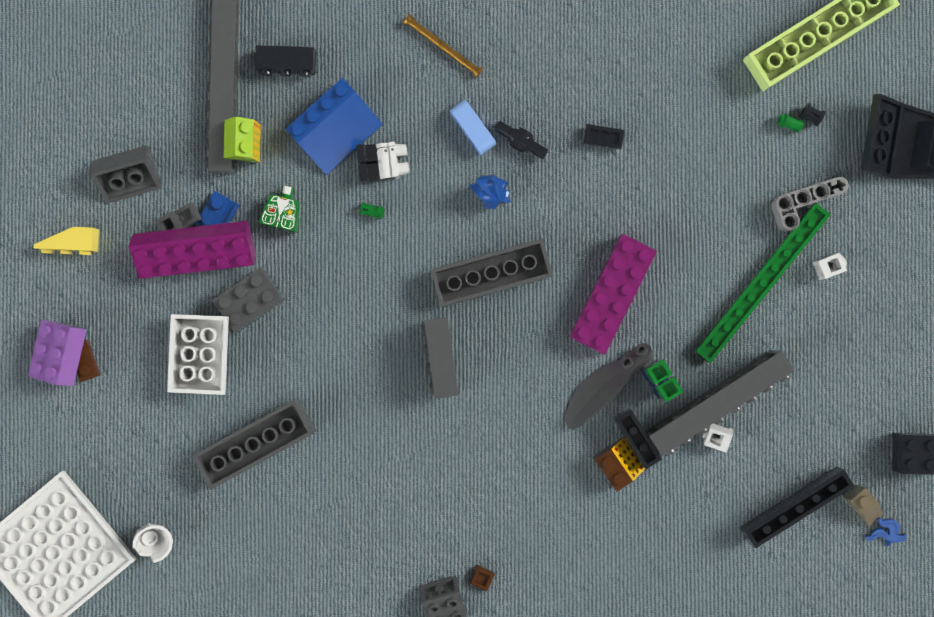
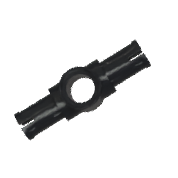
[494,121,549,159]

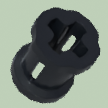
[799,103,826,127]

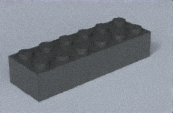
[431,238,553,307]
[192,398,317,490]

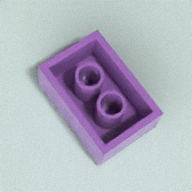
[28,320,87,386]

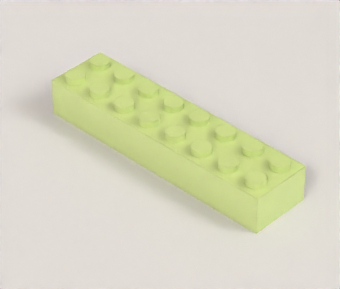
[743,0,900,92]

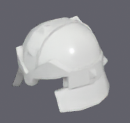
[132,523,173,563]

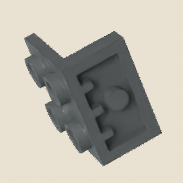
[419,576,468,617]

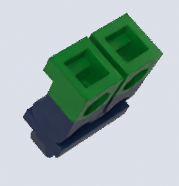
[640,359,683,402]

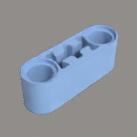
[449,99,496,155]

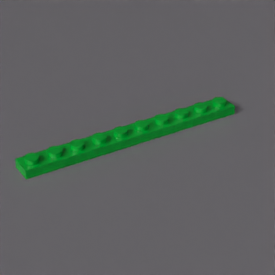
[695,203,831,363]

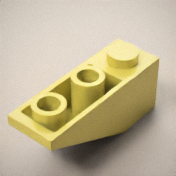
[33,227,99,255]

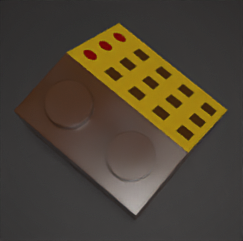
[593,436,644,492]

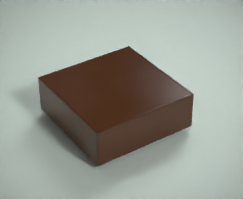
[469,565,495,591]

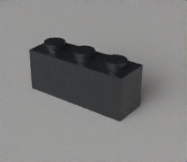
[255,45,316,77]
[613,408,662,469]

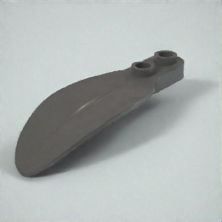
[566,343,654,430]

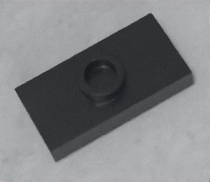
[583,124,624,150]

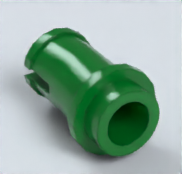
[777,113,804,133]
[360,202,385,220]

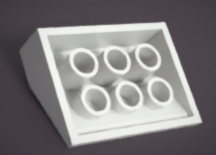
[167,314,229,395]

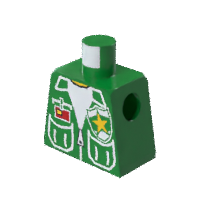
[259,186,300,233]

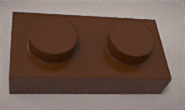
[77,340,101,382]

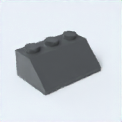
[90,145,162,204]

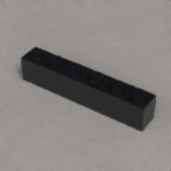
[739,467,854,548]

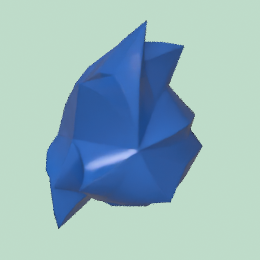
[468,174,512,212]

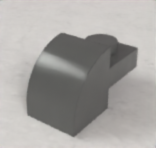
[156,202,202,231]

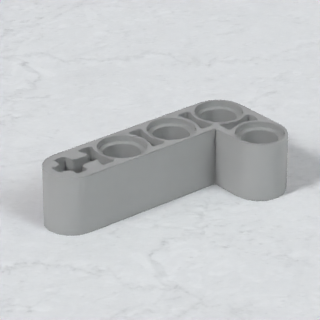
[771,177,849,232]

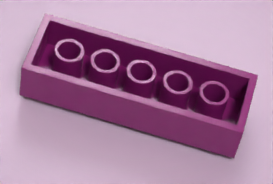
[128,221,256,279]
[568,234,657,355]

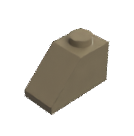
[843,485,883,526]

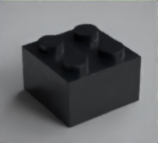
[893,433,934,475]

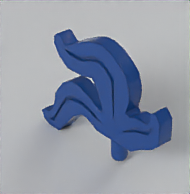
[865,517,907,546]

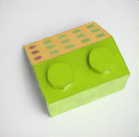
[224,117,261,163]

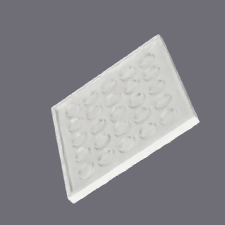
[0,471,137,617]

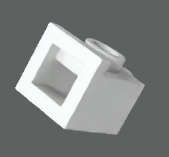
[812,253,847,280]
[702,424,733,453]

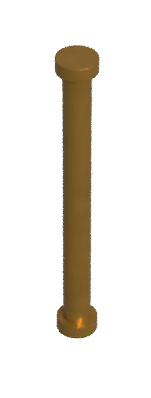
[403,14,483,78]

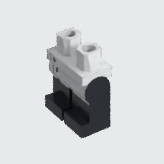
[356,142,410,184]

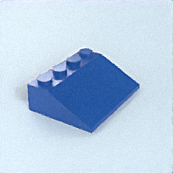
[285,78,383,175]

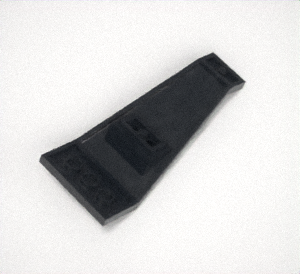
[860,94,934,179]

